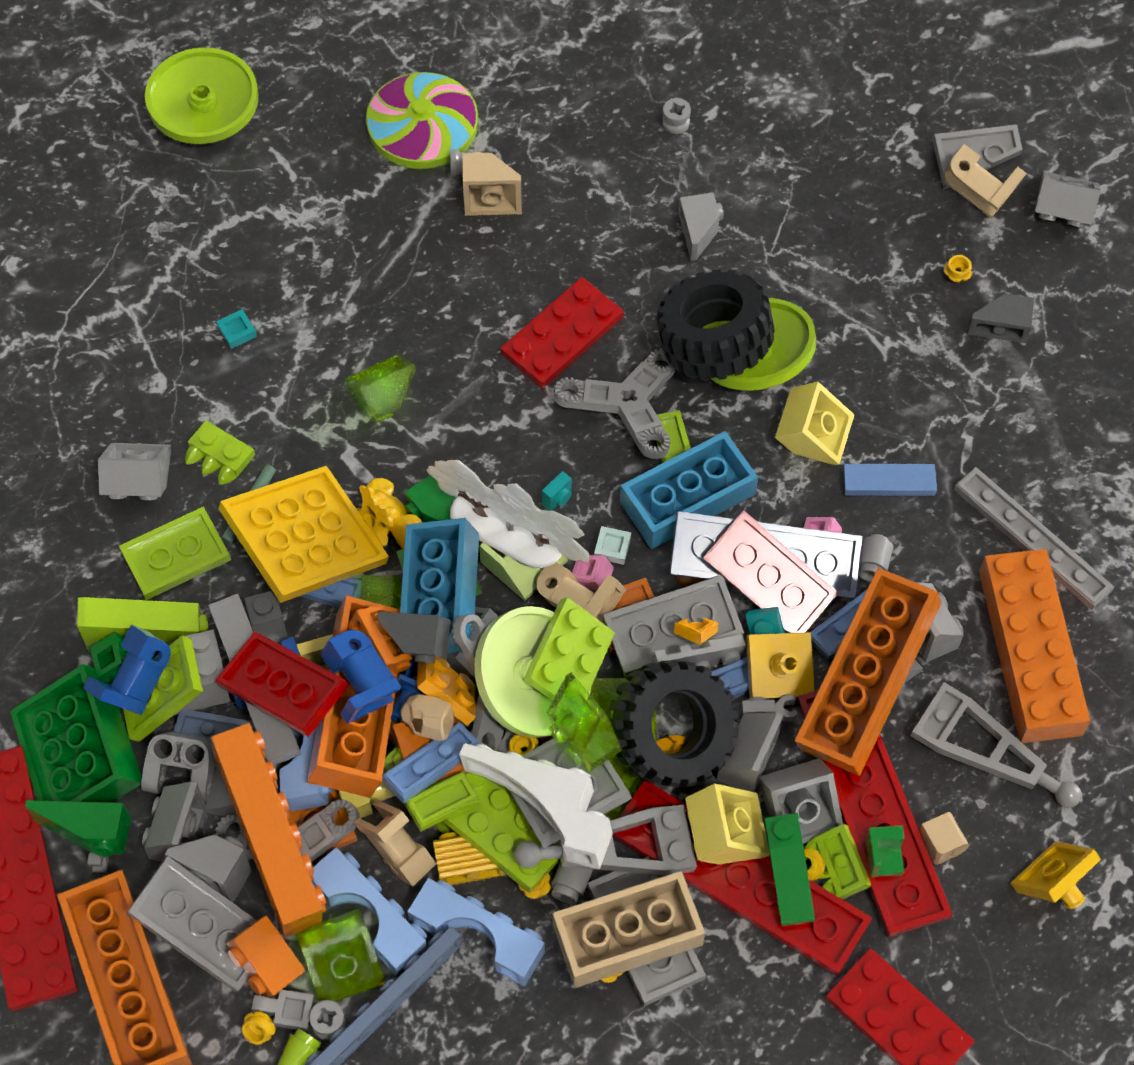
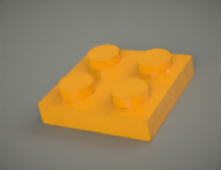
[417,659,476,726]

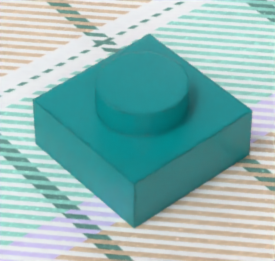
[216,309,257,349]
[542,471,572,511]
[746,606,785,635]

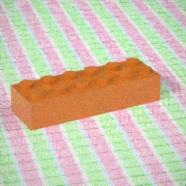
[979,549,1091,743]
[795,568,941,776]
[307,595,402,798]
[211,722,326,938]
[57,870,192,1065]

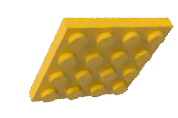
[218,466,389,603]

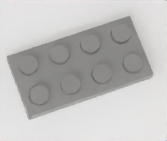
[603,575,744,676]
[126,856,256,992]
[587,857,706,1006]

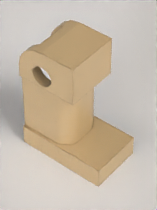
[944,144,1027,218]
[536,562,626,623]
[354,800,437,886]

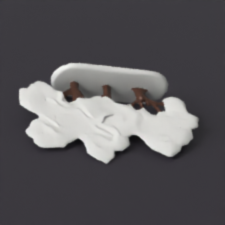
[427,460,589,568]

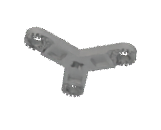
[554,349,676,459]
[451,614,505,751]
[215,799,360,941]

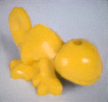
[356,478,423,549]

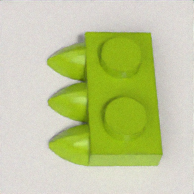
[185,420,255,485]
[804,824,872,900]

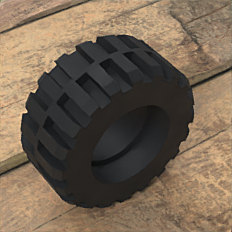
[656,269,775,381]
[607,661,739,787]

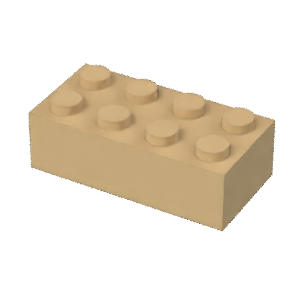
[553,871,705,988]

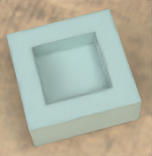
[594,526,631,565]

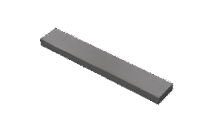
[954,467,1114,610]
[208,594,301,766]

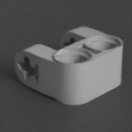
[141,731,215,802]

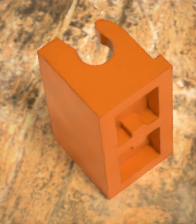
[348,604,412,675]

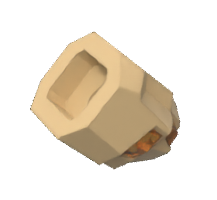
[400,694,454,741]

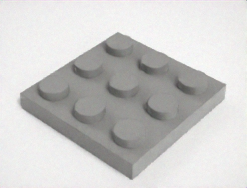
[510,721,632,848]

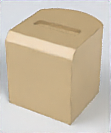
[919,812,969,865]

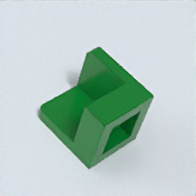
[865,826,904,877]

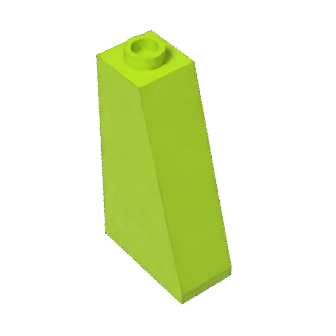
[77,597,208,653]

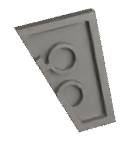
[933,124,1023,190]
[652,634,746,669]

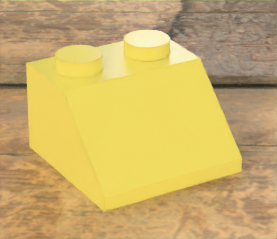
[775,382,854,465]
[685,784,770,864]

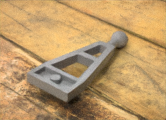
[910,682,1082,808]
[515,805,697,875]

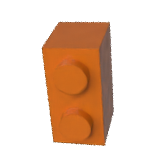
[226,915,306,997]

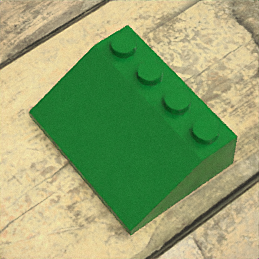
[10,664,142,803]

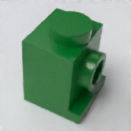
[90,632,128,684]

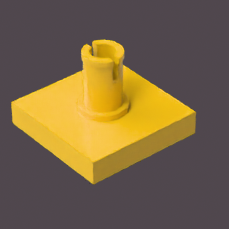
[746,632,815,699]
[1011,841,1101,909]

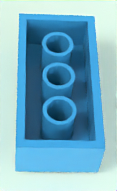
[620,431,758,550]
[400,518,479,657]

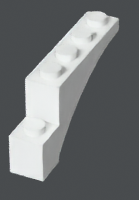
[459,743,613,870]

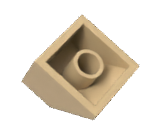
[462,152,522,216]

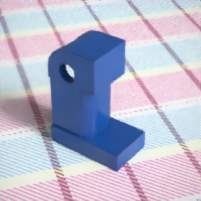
[83,625,171,715]
[321,630,401,724]

